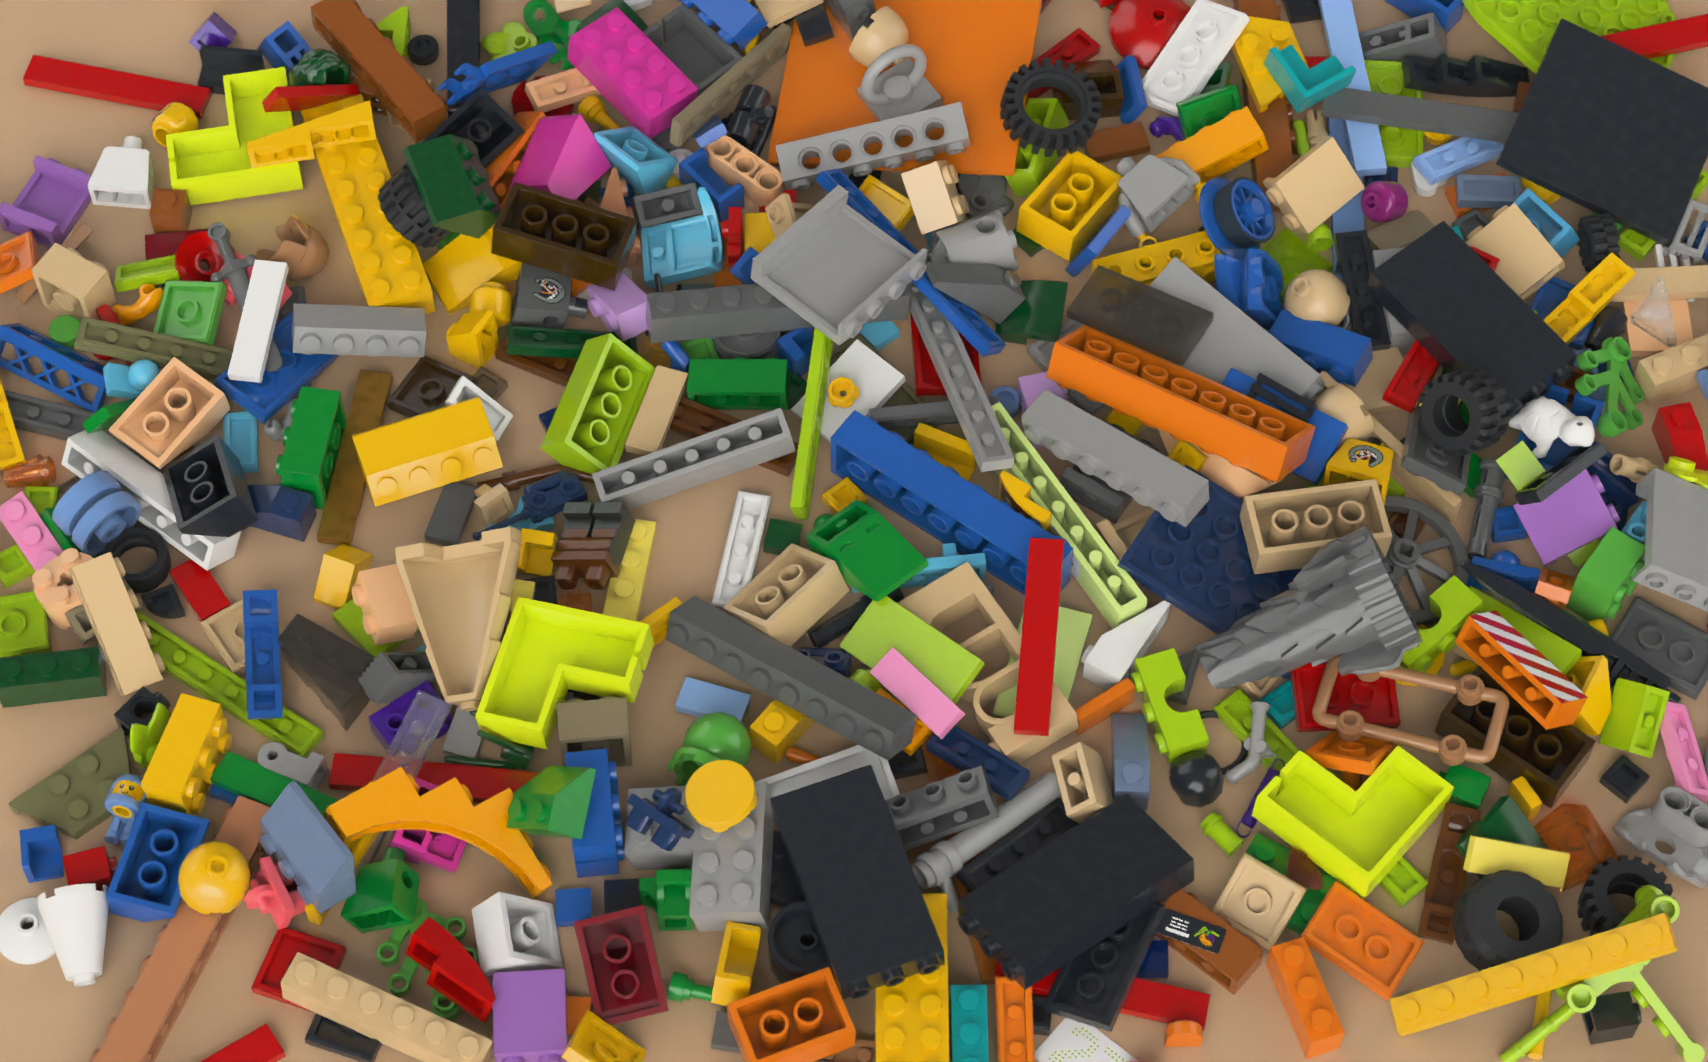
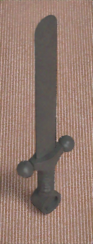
[208,222,283,372]

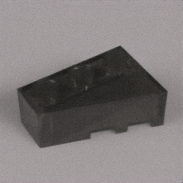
[278,613,375,732]

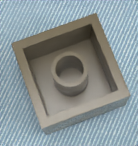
[556,696,633,767]

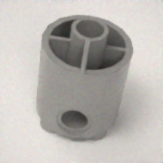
[926,209,1019,272]

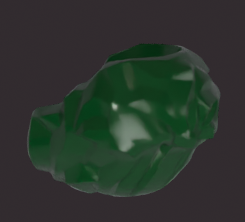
[289,48,351,86]

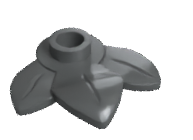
[957,174,1015,219]

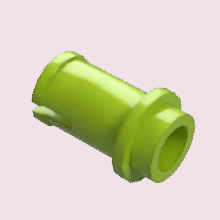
[1199,812,1245,857]

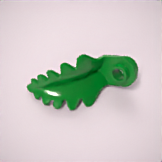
[523,0,582,71]

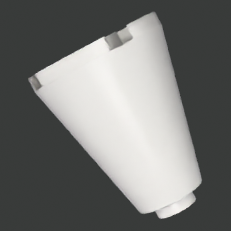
[37,884,109,987]

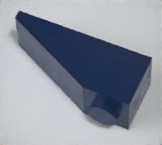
[247,485,317,542]

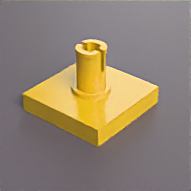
[562,1010,647,1062]

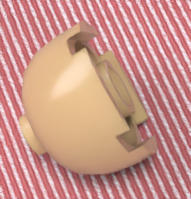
[849,6,909,68]
[1284,269,1350,326]
[1313,384,1374,450]

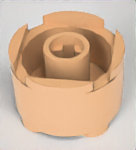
[32,548,94,630]

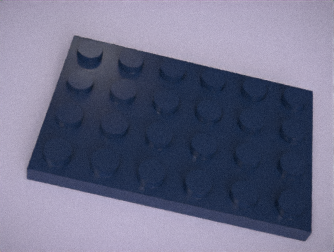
[1117,465,1303,680]

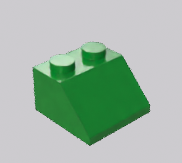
[507,766,596,839]

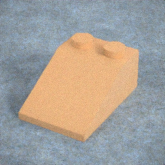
[109,357,230,469]

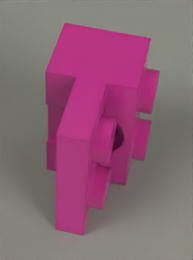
[387,778,476,874]

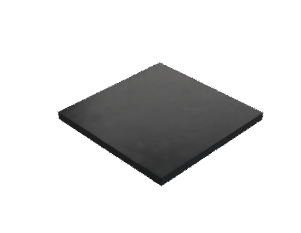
[1496,18,1708,247]

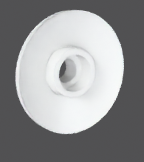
[0,897,55,965]

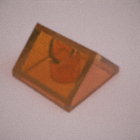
[1533,803,1619,892]

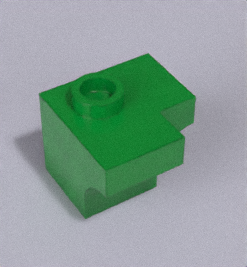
[639,869,694,931]

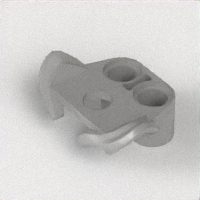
[1612,786,1708,889]

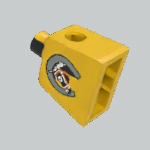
[1323,437,1394,505]

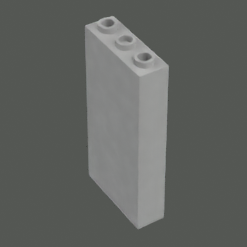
[1111,257,1325,402]

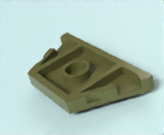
[8,727,131,840]

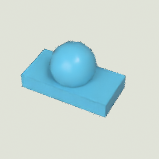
[103,359,161,399]

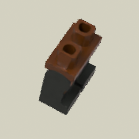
[551,502,636,590]

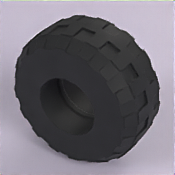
[1452,870,1563,971]

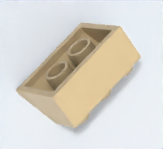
[723,543,849,647]

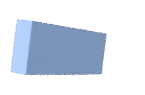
[1412,137,1504,185]

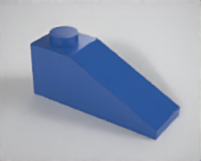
[257,21,312,82]

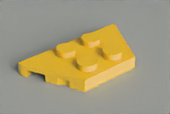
[1231,16,1309,113]

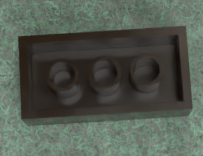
[491,182,637,291]
[1435,665,1596,809]

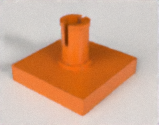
[1305,730,1398,791]

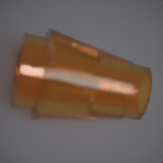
[3,455,56,488]

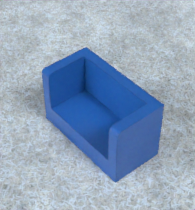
[679,148,745,222]

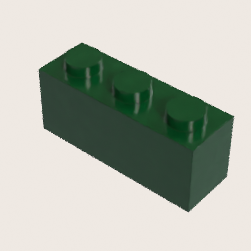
[0,647,107,708]

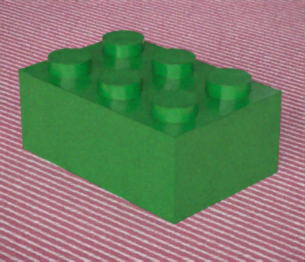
[276,386,347,509]

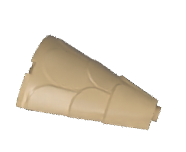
[395,527,522,711]

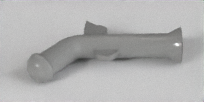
[1225,701,1277,784]

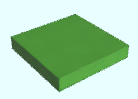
[153,280,228,345]

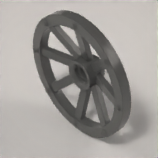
[1384,496,1469,625]

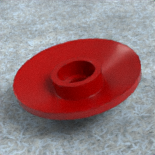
[175,231,235,282]

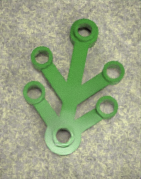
[1575,336,1645,438]
[376,897,479,1021]

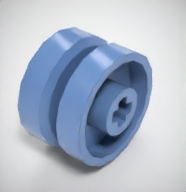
[52,470,141,556]

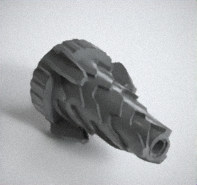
[1195,525,1423,689]

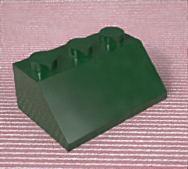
[403,134,501,239]

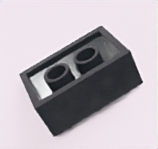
[422,88,524,168]
[161,435,258,537]

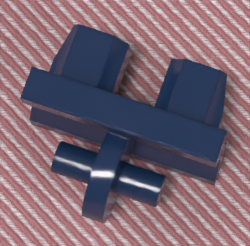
[625,787,695,852]

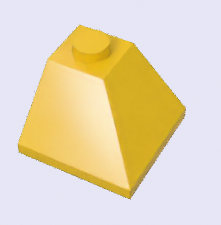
[1565,655,1612,736]

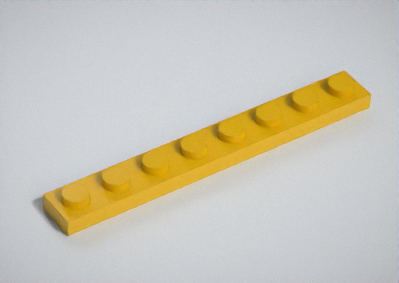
[1390,913,1678,1037]

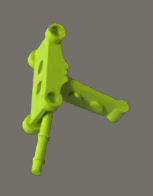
[1499,885,1705,1062]

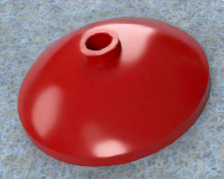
[1108,0,1191,70]

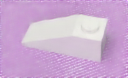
[1081,600,1170,690]

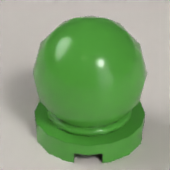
[667,711,752,786]

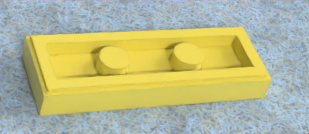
[1463,835,1570,888]

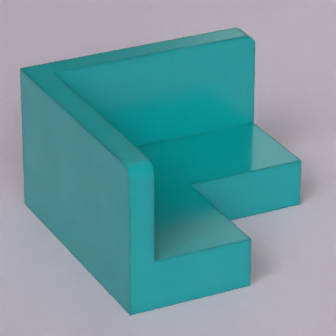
[1264,44,1356,114]

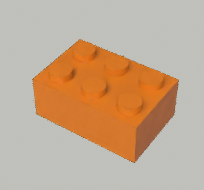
[727,967,856,1062]

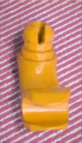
[111,284,164,325]

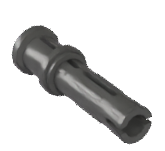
[1466,459,1505,559]

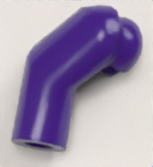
[1149,116,1184,141]

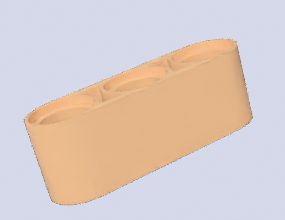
[707,135,783,206]

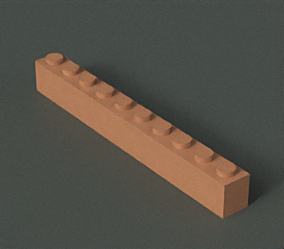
[89,795,270,1062]

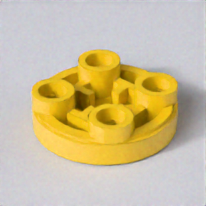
[685,760,758,833]

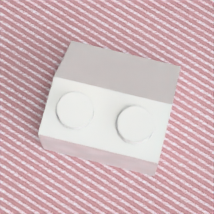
[471,892,563,976]

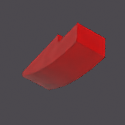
[405,917,496,1024]

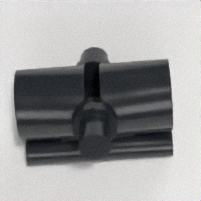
[721,84,777,157]

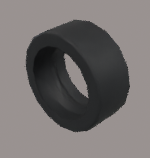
[104,527,171,594]

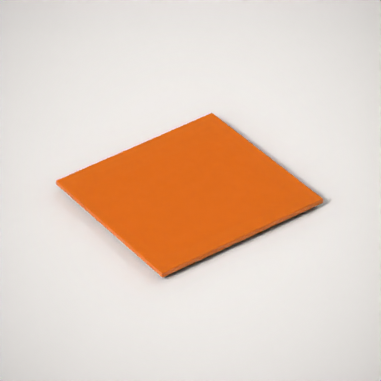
[767,0,1042,176]

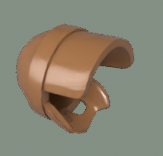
[256,214,330,281]

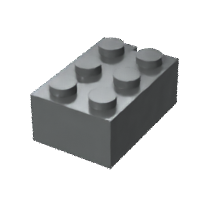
[643,4,743,97]

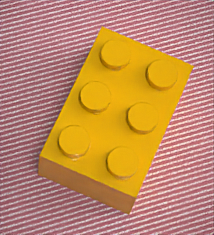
[1016,151,1123,262]
[141,693,232,816]

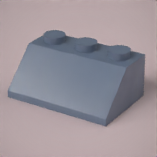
[259,780,356,914]

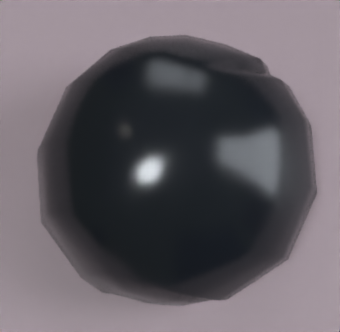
[1169,750,1224,807]

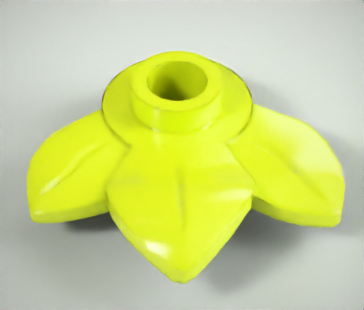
[1663,456,1708,489]

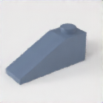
[1111,713,1150,810]

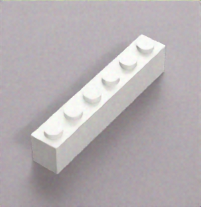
[61,430,241,571]

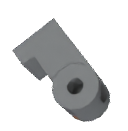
[257,742,329,790]

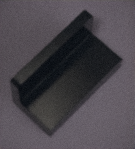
[197,45,265,94]

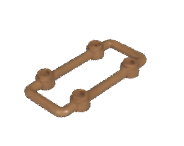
[1312,654,1510,766]

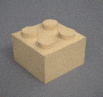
[901,160,969,235]
[31,242,117,322]

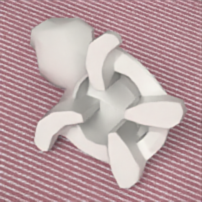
[1509,396,1595,459]

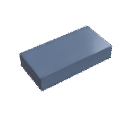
[1455,174,1521,209]

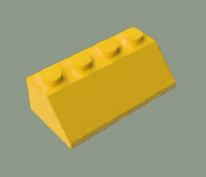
[351,396,503,507]

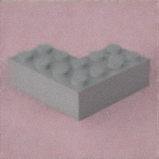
[624,781,774,932]

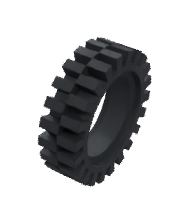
[1000,58,1102,157]

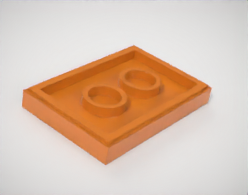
[1299,881,1425,1001]

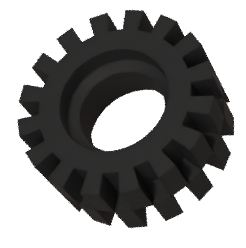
[1577,213,1621,273]

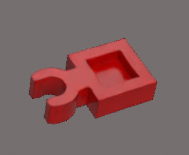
[722,207,742,267]

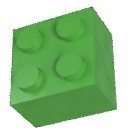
[1566,527,1645,622]

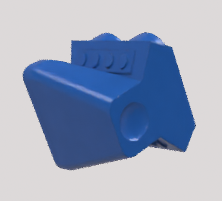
[1214,248,1283,330]

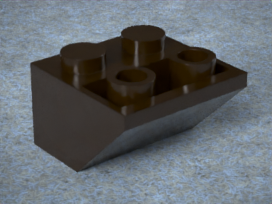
[1050,59,1124,121]

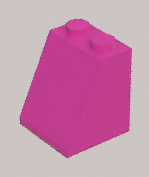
[510,114,612,200]

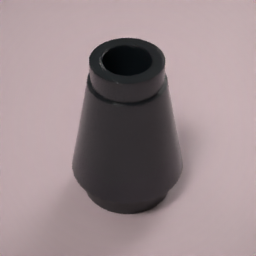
[1584,306,1628,351]

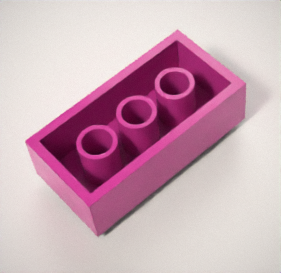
[567,7,698,139]

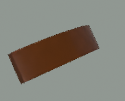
[1417,802,1481,945]

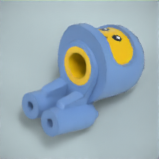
[104,774,148,846]

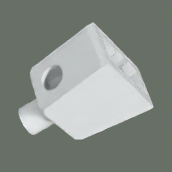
[88,136,154,209]

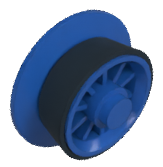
[1198,177,1275,261]

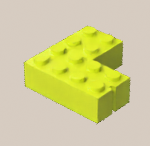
[166,67,304,206]
[475,596,654,750]
[1252,746,1454,900]

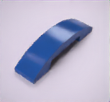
[243,589,283,719]

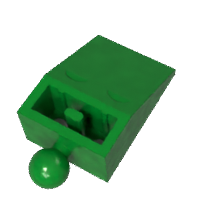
[806,500,929,602]

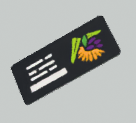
[1157,909,1226,954]

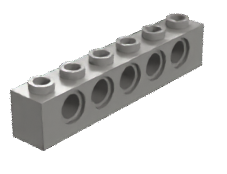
[775,102,971,191]

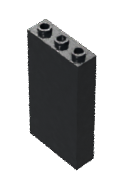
[1366,220,1577,419]
[770,764,945,999]
[957,794,1194,990]

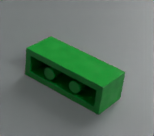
[687,357,790,410]

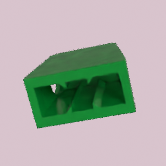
[340,847,420,933]

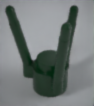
[444,710,534,770]

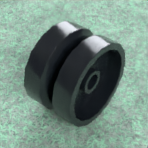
[768,901,835,984]

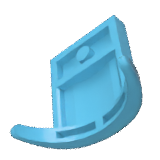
[640,187,725,288]

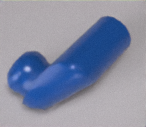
[661,341,690,373]

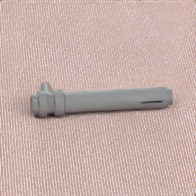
[911,771,1062,913]

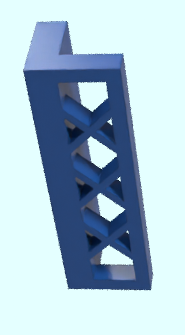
[0,323,107,413]

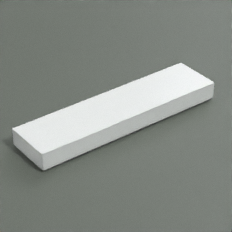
[227,259,289,383]
[711,491,771,612]

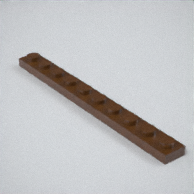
[495,336,799,477]

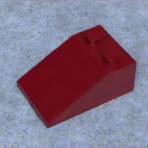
[573,905,669,1025]

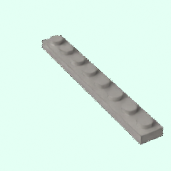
[908,283,1015,472]

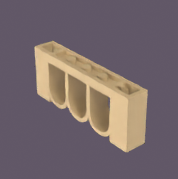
[898,561,1079,764]

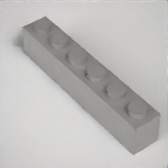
[1021,389,1209,527]
[592,408,795,510]

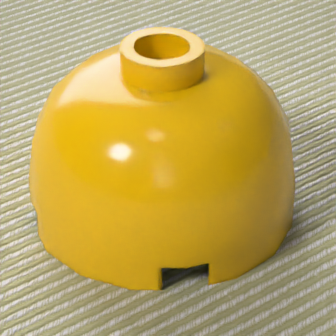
[178,841,251,915]

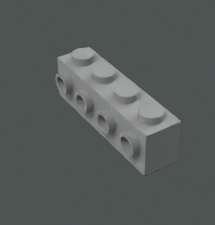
[291,303,427,358]

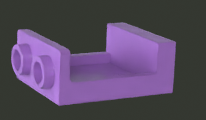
[0,155,92,248]
[1513,469,1621,568]
[492,969,568,1062]

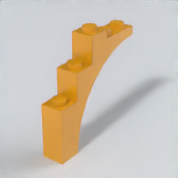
[322,767,553,899]

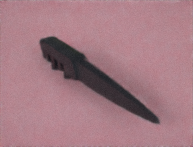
[1458,560,1681,703]

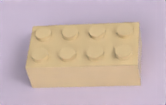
[1239,479,1392,575]

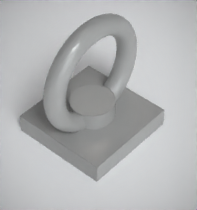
[856,44,943,121]

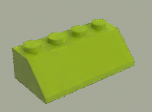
[540,333,656,474]

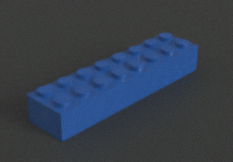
[831,410,1074,595]

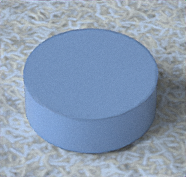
[989,386,1021,418]

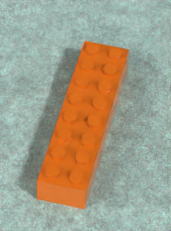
[1046,324,1316,482]

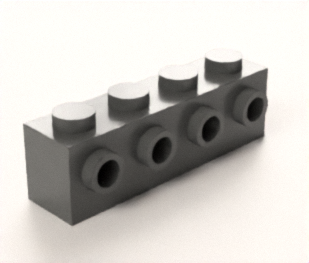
[885,765,999,851]

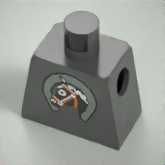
[511,263,588,329]

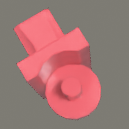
[244,856,306,930]

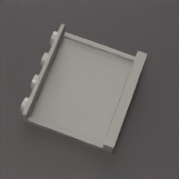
[751,185,928,346]
[1632,467,1708,612]

